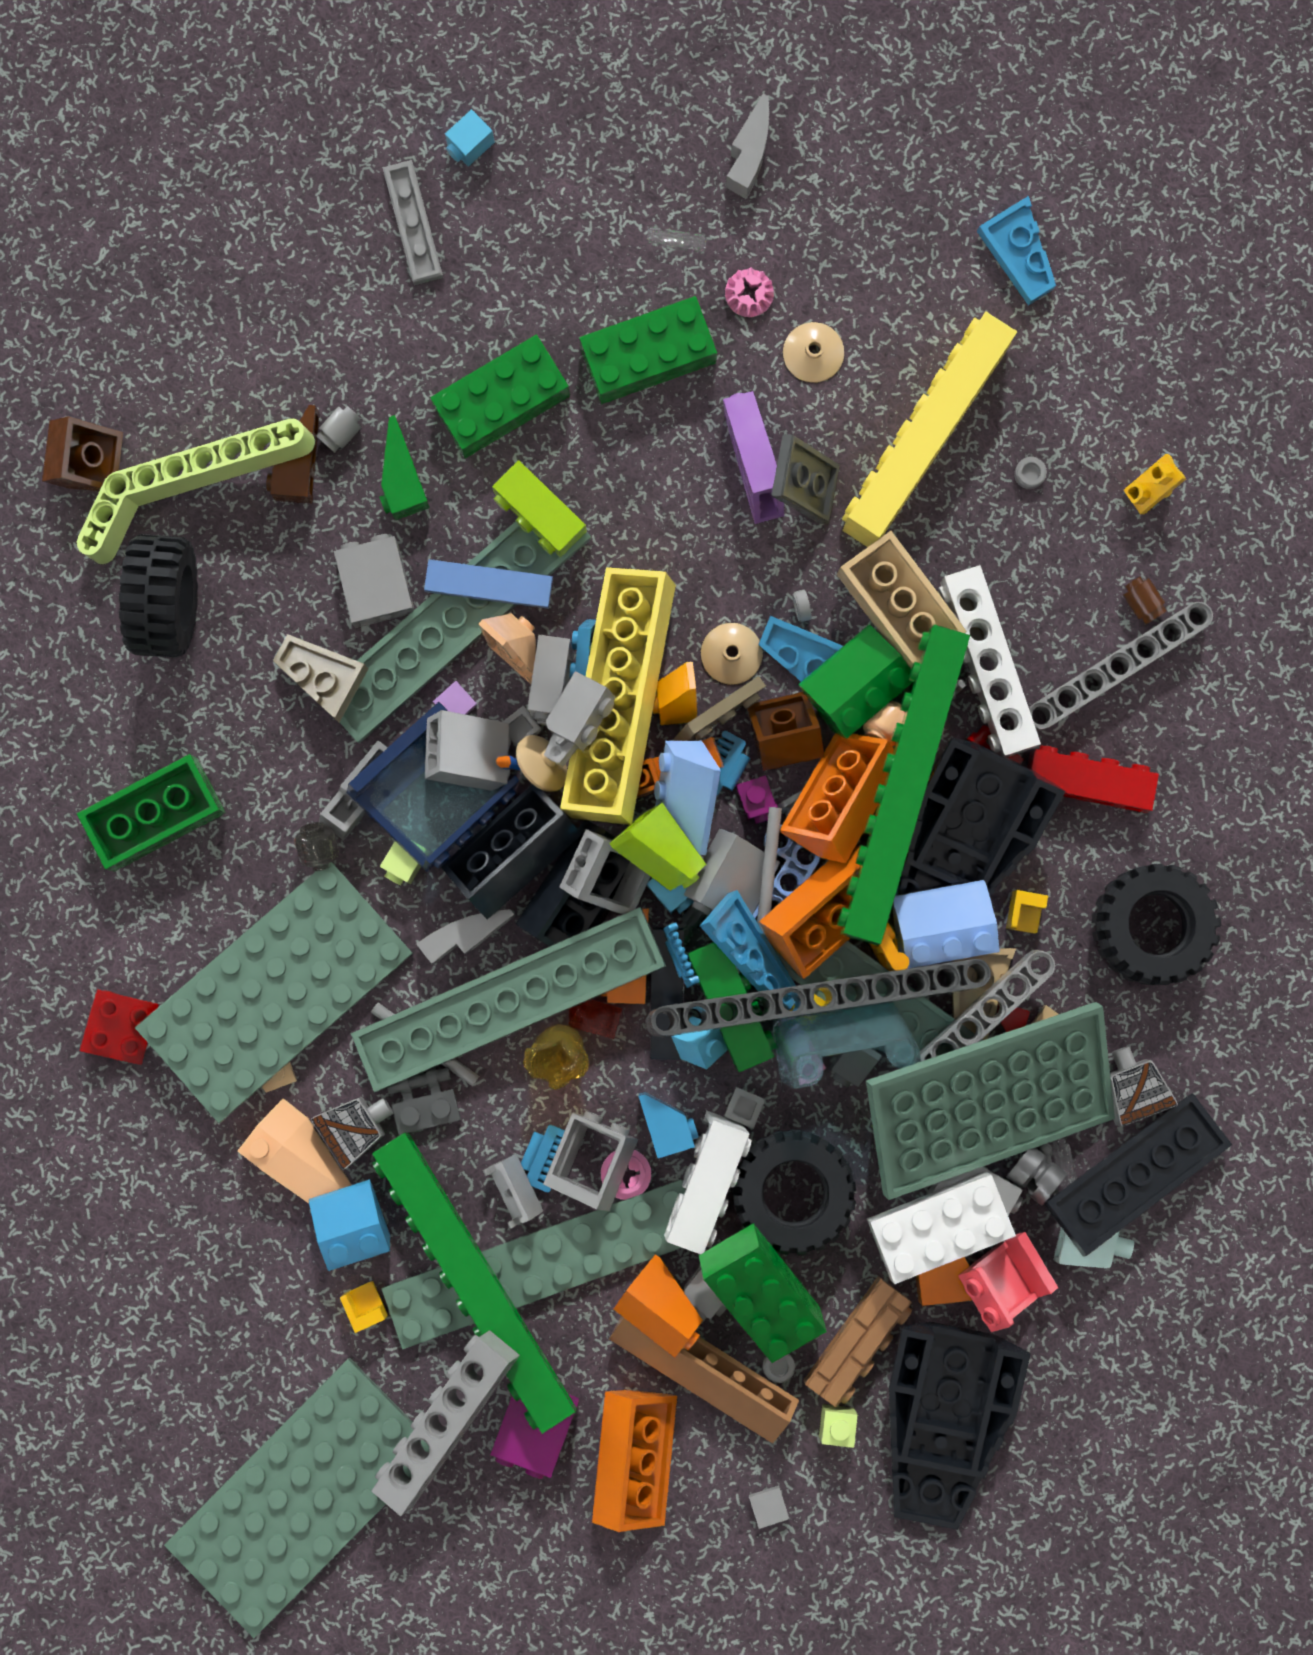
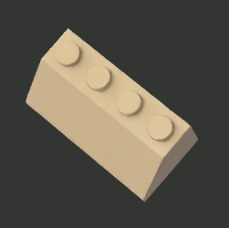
[837,531,967,669]

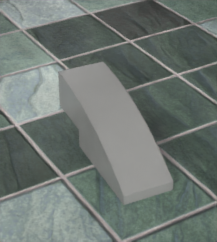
[726,94,769,199]
[319,741,388,840]
[416,909,516,964]

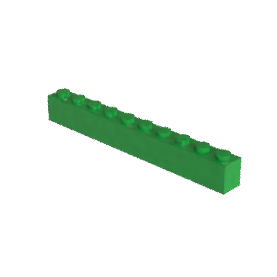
[837,624,971,945]
[372,1133,577,1434]

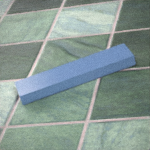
[424,559,553,609]

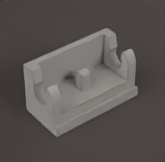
[482,1154,543,1229]

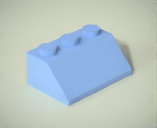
[654,741,721,855]
[892,880,1000,969]

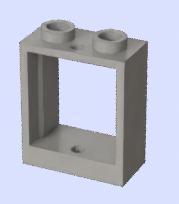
[527,635,575,726]
[559,830,651,914]
[543,1111,638,1211]

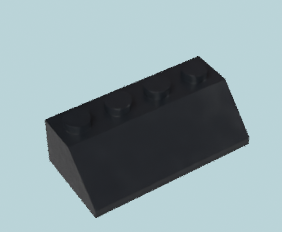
[516,820,630,947]

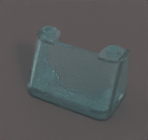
[773,1002,921,1089]

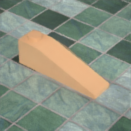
[478,613,537,684]
[238,1098,352,1203]

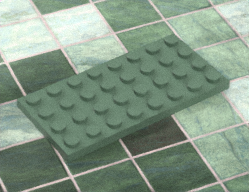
[135,860,413,1123]
[866,1002,1115,1200]
[164,1357,429,1638]

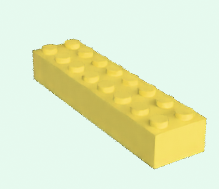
[842,312,1017,547]
[560,567,676,825]

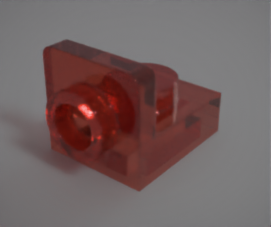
[569,1000,622,1039]

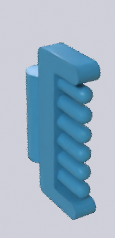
[716,731,751,796]
[663,922,700,988]
[521,1124,565,1192]

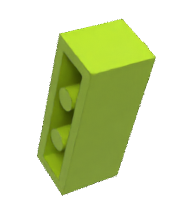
[492,460,587,558]

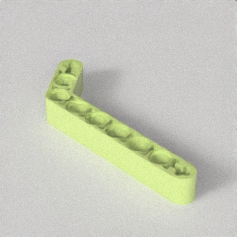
[77,419,315,564]

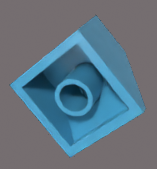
[639,1092,699,1159]
[309,1179,390,1271]

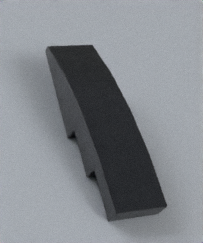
[650,927,684,1060]

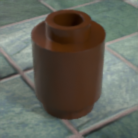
[1123,576,1167,624]

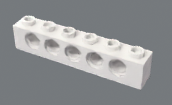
[938,565,1041,757]

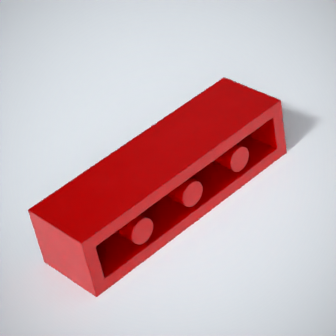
[1027,745,1159,813]

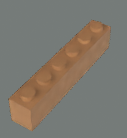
[609,1316,799,1444]

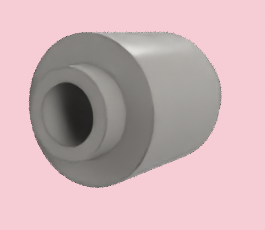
[316,406,362,453]

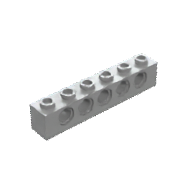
[371,1330,520,1516]

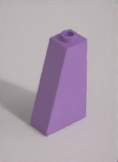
[723,391,784,524]

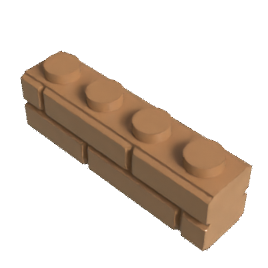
[803,1276,912,1408]

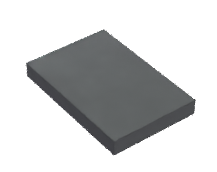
[771,434,840,524]

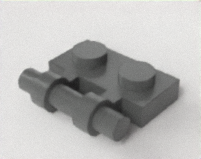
[387,1067,461,1135]

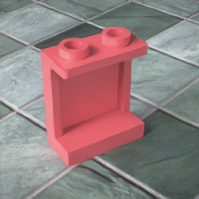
[958,1232,1058,1332]

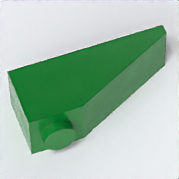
[379,415,430,521]

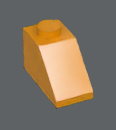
[653,662,697,725]

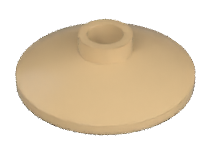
[783,322,844,383]
[701,623,763,685]
[516,735,567,792]

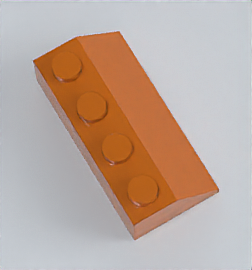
[780,733,894,863]
[759,845,860,979]
[592,1390,677,1532]

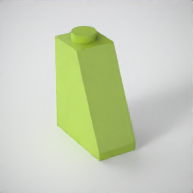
[609,803,707,891]

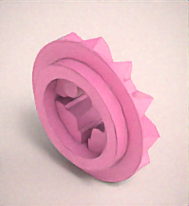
[725,267,774,317]
[601,1150,651,1200]

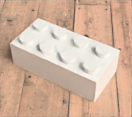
[867,1172,1016,1284]

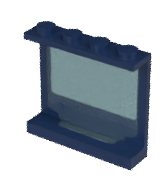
[346,702,519,872]

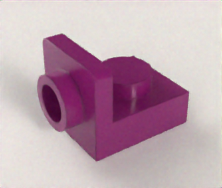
[736,775,778,824]

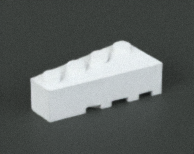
[664,1111,752,1254]

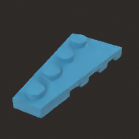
[700,890,796,1010]

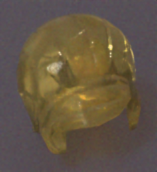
[523,1024,589,1090]

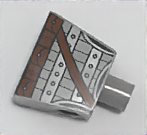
[1110,1046,1178,1127]
[311,1097,394,1170]

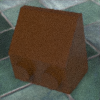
[42,416,123,491]
[747,692,824,771]

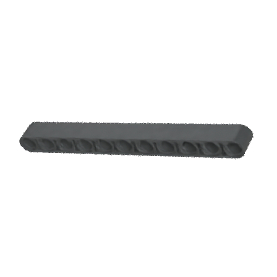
[646,959,991,1038]

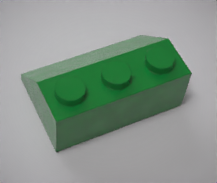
[798,625,914,739]

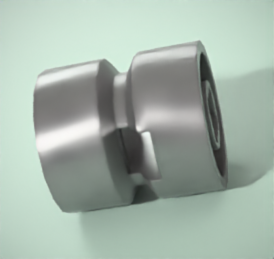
[1006,1147,1068,1206]

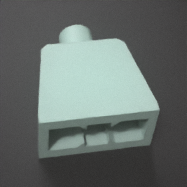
[1053,1227,1134,1268]

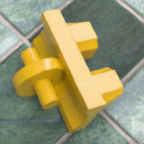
[1124,454,1186,515]

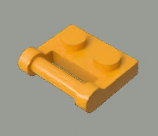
[869,922,909,972]

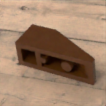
[266,405,320,504]

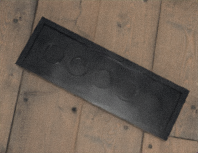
[1044,1093,1232,1257]

